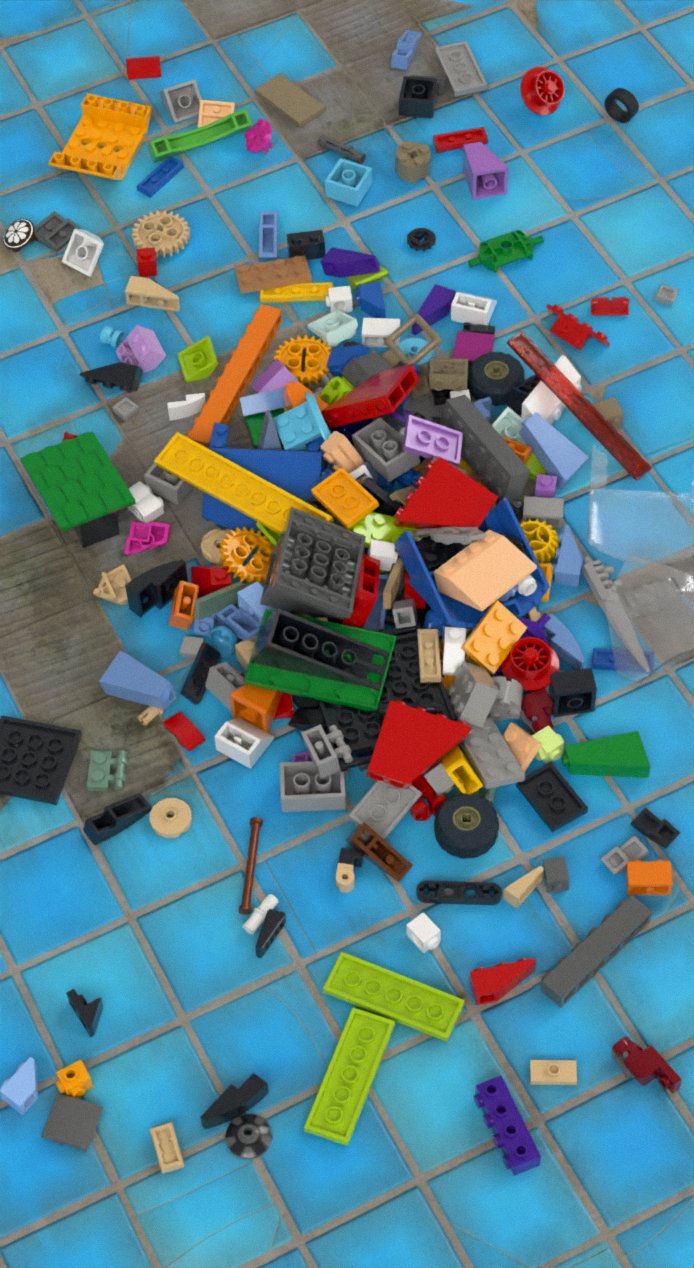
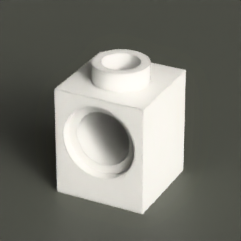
[325,286,353,313]
[406,912,441,953]

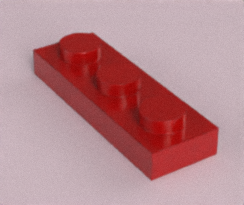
[433,127,488,153]

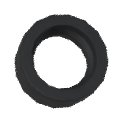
[604,88,639,123]

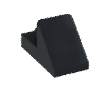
[66,989,103,1037]

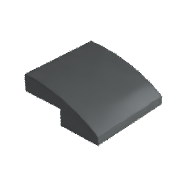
[34,211,81,251]
[41,1094,103,1152]

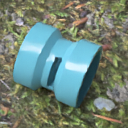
[100,326,125,349]

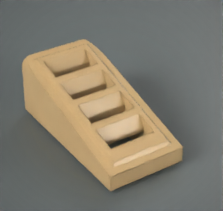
[503,865,544,908]

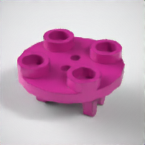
[244,118,273,153]

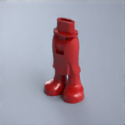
[411,775,448,821]

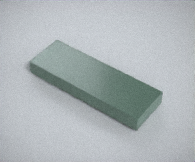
[194,581,245,620]

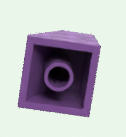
[463,142,508,200]

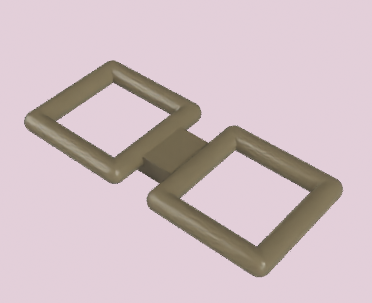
[341,313,442,378]

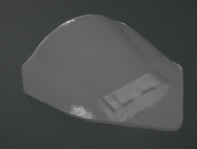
[605,555,694,683]

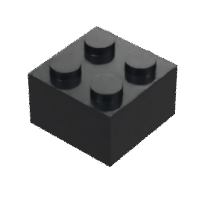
[399,76,438,118]
[549,668,597,717]

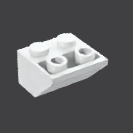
[451,292,497,326]
[214,718,274,769]

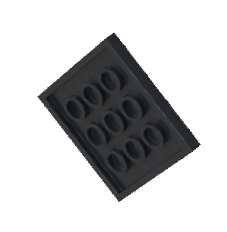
[0,716,82,805]

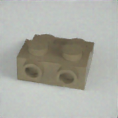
[429,358,468,391]

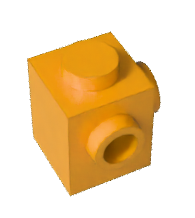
[55,1060,93,1098]

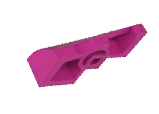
[124,521,171,556]

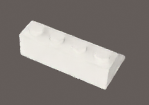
[521,355,582,425]

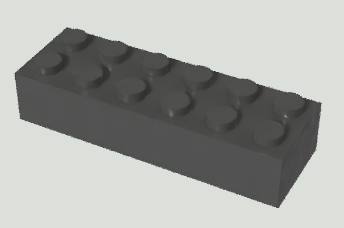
[439,395,530,502]

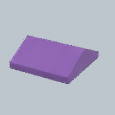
[251,359,300,393]

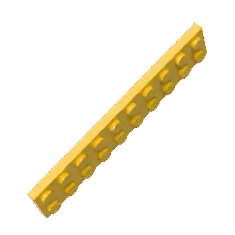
[154,432,334,535]

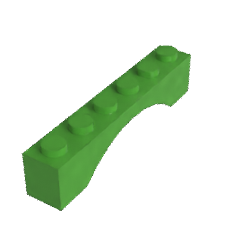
[147,109,253,163]

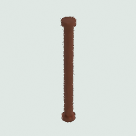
[238,817,263,915]

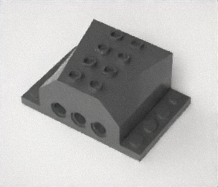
[260,507,366,621]

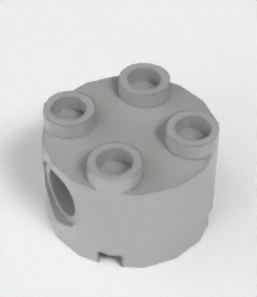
[488,676,523,722]

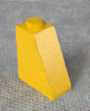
[441,746,483,795]

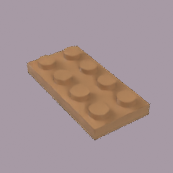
[234,255,312,294]

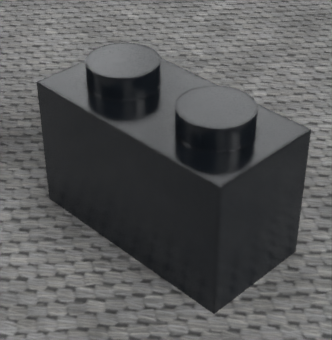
[287,230,325,260]

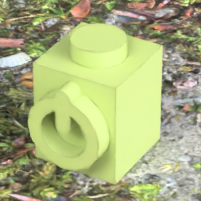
[532,725,564,764]

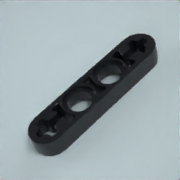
[416,880,502,905]

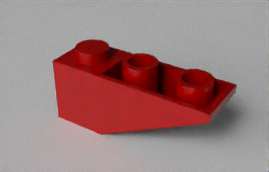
[469,958,536,1006]

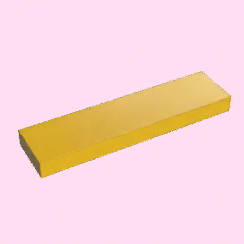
[260,282,333,303]

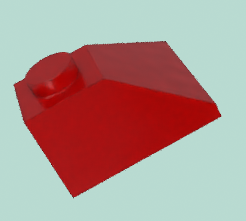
[191,564,232,599]

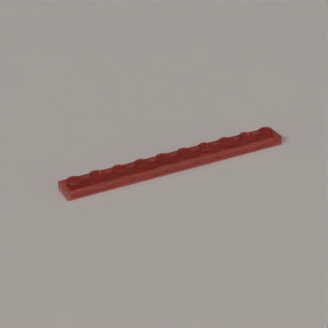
[507,330,652,481]

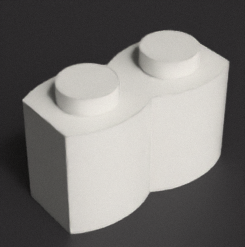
[127,481,164,524]

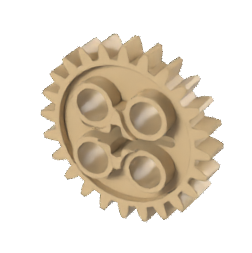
[132,210,190,258]

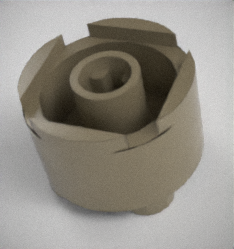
[395,141,431,182]

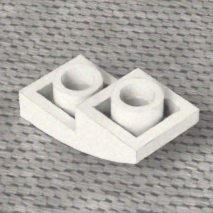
[167,393,206,421]

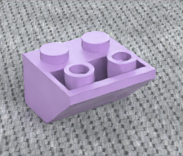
[115,325,166,373]

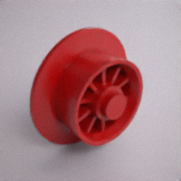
[520,67,565,115]
[501,637,559,691]

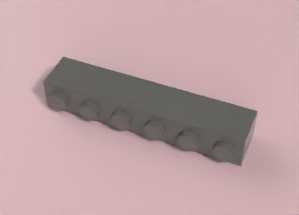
[541,895,652,1008]

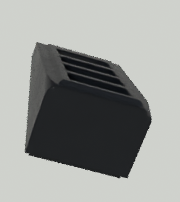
[256,909,286,958]

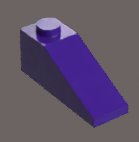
[320,247,380,278]
[412,284,455,335]

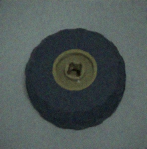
[468,352,525,406]
[434,794,499,859]

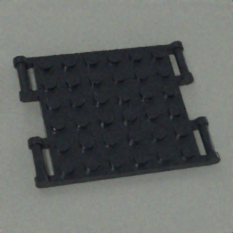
[316,621,465,772]

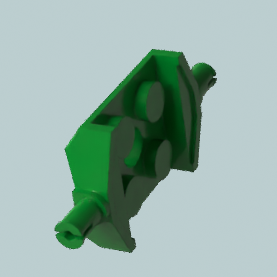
[468,230,544,273]

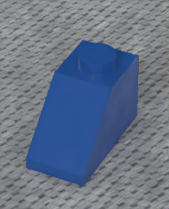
[356,282,386,318]
[326,344,370,377]

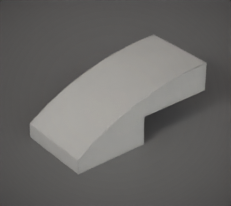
[600,835,650,876]

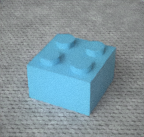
[325,158,373,207]

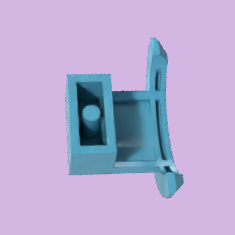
[273,392,331,452]

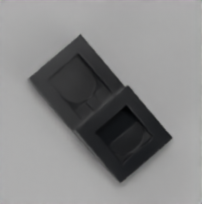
[630,807,680,848]

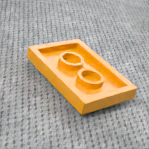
[311,467,379,529]
[461,601,527,675]

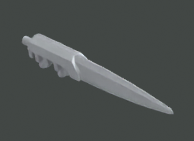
[581,557,651,672]

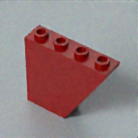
[321,364,420,428]
[393,456,498,529]
[335,554,380,629]
[365,700,472,790]

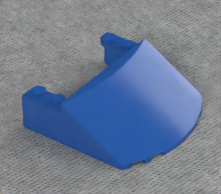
[202,423,328,536]
[394,498,550,629]

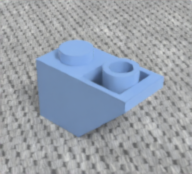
[0,1057,39,1115]

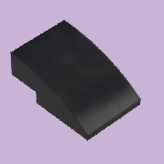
[125,560,188,618]

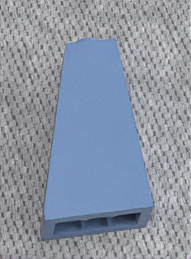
[519,412,589,490]
[99,651,176,710]

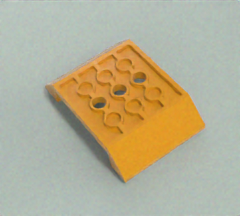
[48,93,152,180]

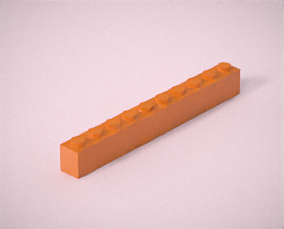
[186,304,283,448]

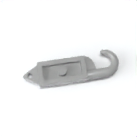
[412,527,486,545]

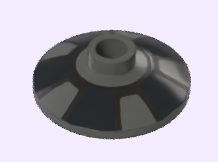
[225,1114,272,1159]

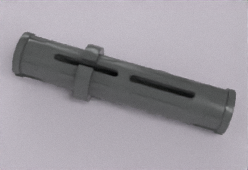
[318,134,366,164]

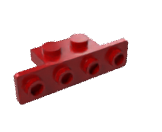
[546,304,610,351]

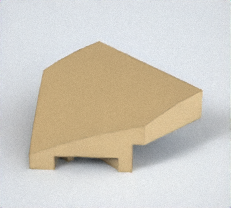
[93,564,132,605]

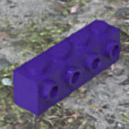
[473,1075,541,1176]

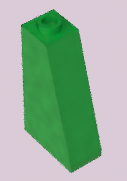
[561,731,650,778]

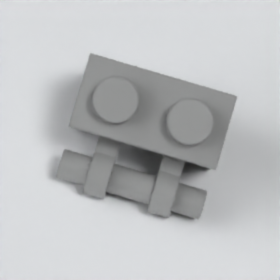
[205,662,247,711]
[301,724,353,779]

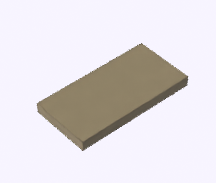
[255,73,325,128]

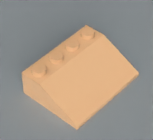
[434,530,537,611]

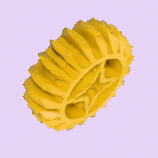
[520,518,559,564]

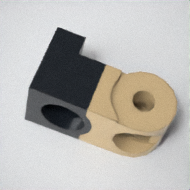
[336,848,363,893]

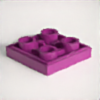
[453,331,495,365]

